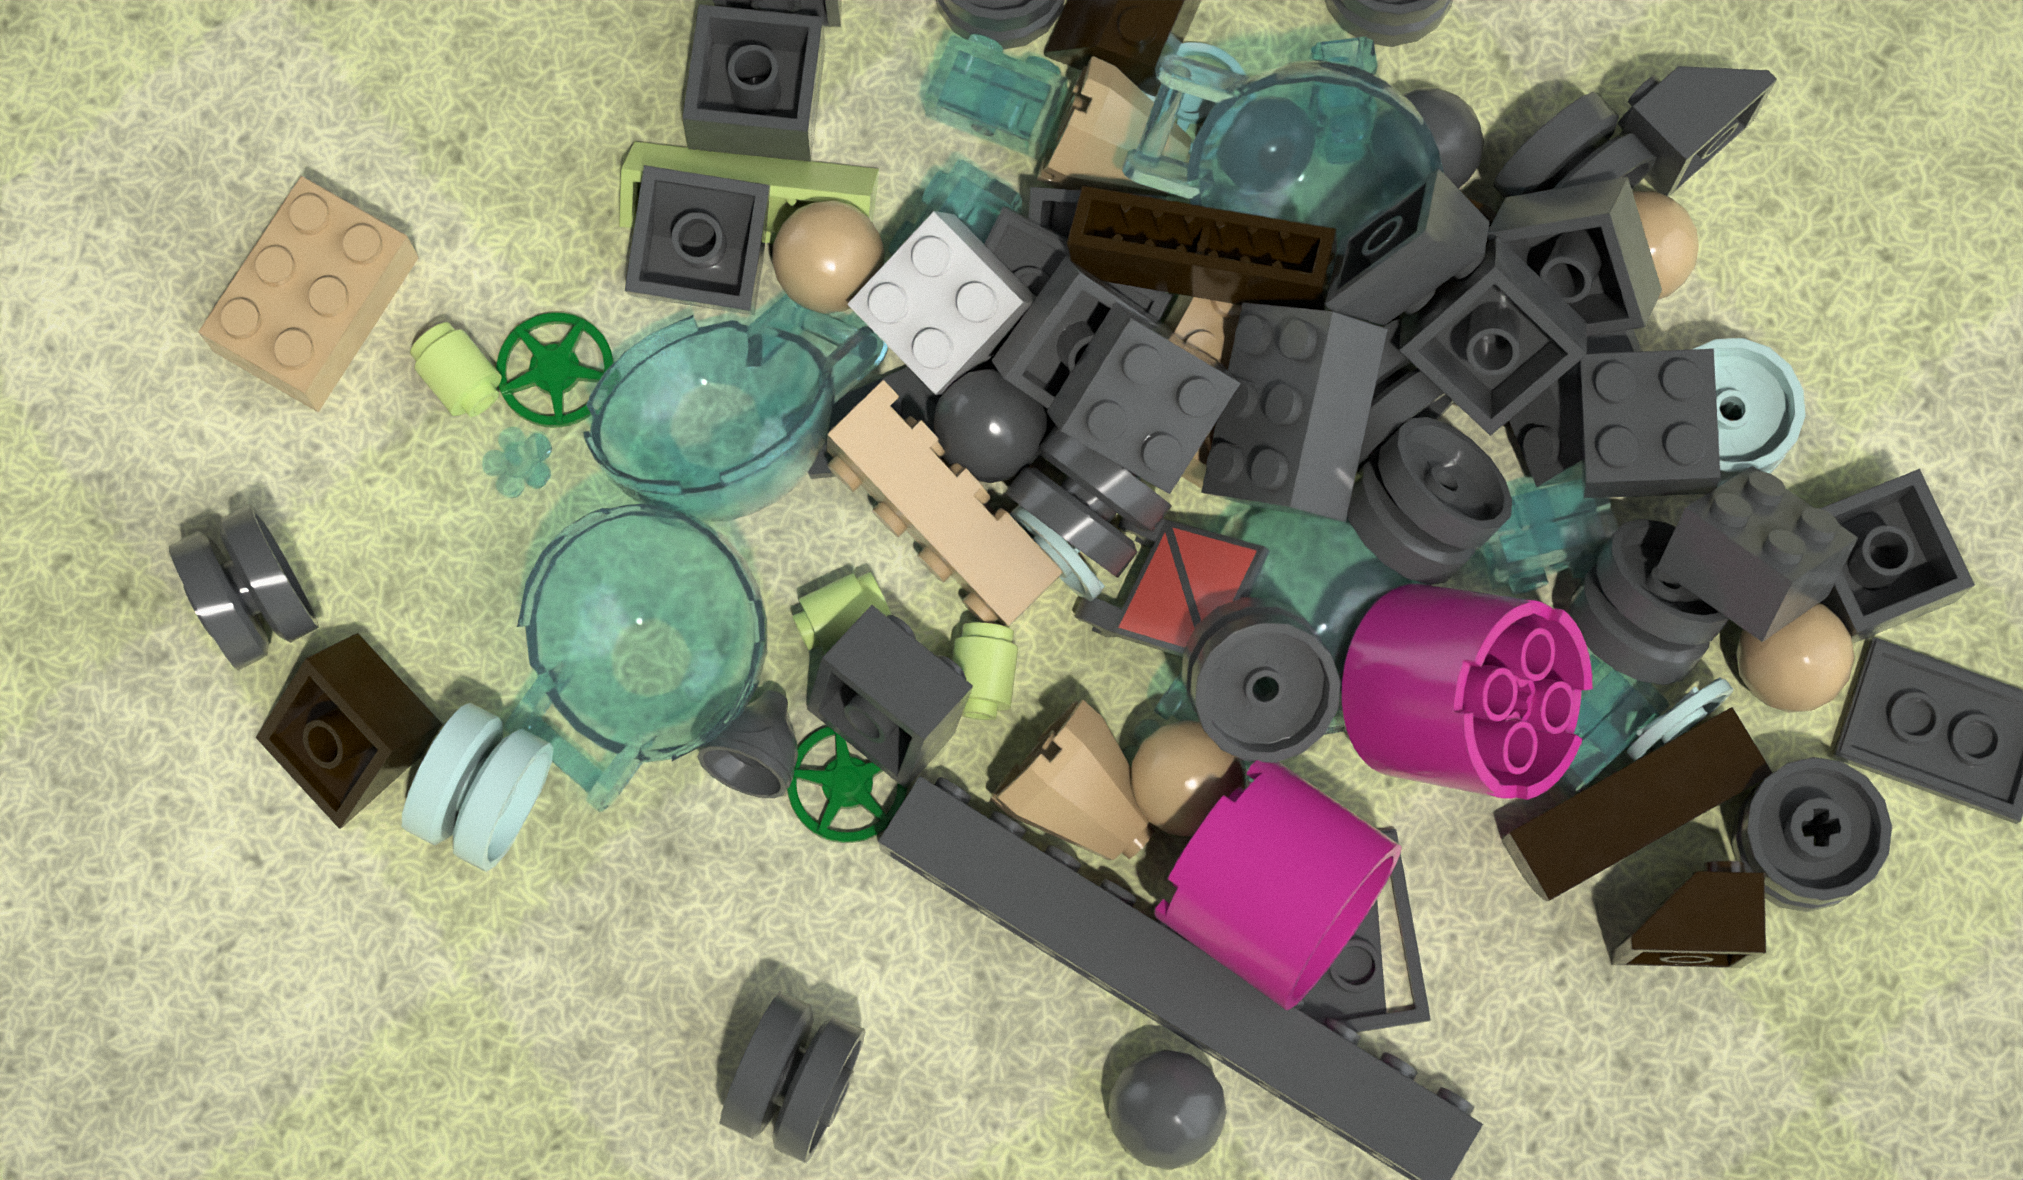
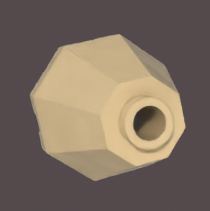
[1037,56,1197,197]
[989,700,1155,860]

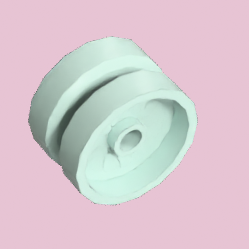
[1694,338,1806,487]
[401,703,553,872]

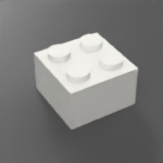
[848,211,1037,395]

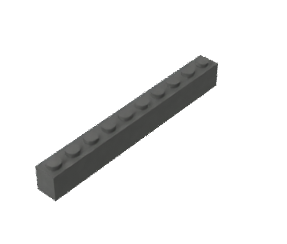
[878,776,1483,1180]

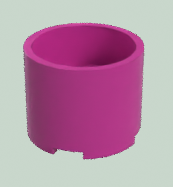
[1342,583,1592,800]
[1155,760,1401,1010]

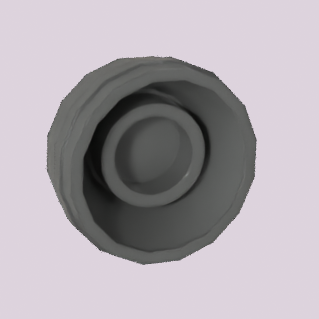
[697,690,798,799]

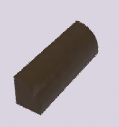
[1067,186,1337,311]
[1502,707,1773,901]

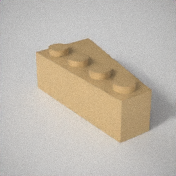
[827,380,1063,627]

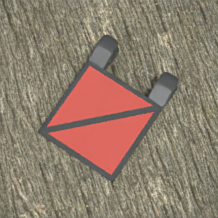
[1074,517,1271,657]

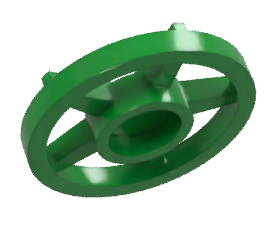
[496,313,614,428]
[787,726,907,843]

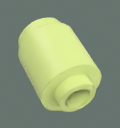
[410,322,502,417]
[792,572,891,655]
[952,622,1018,720]

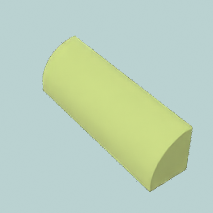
[619,142,879,244]

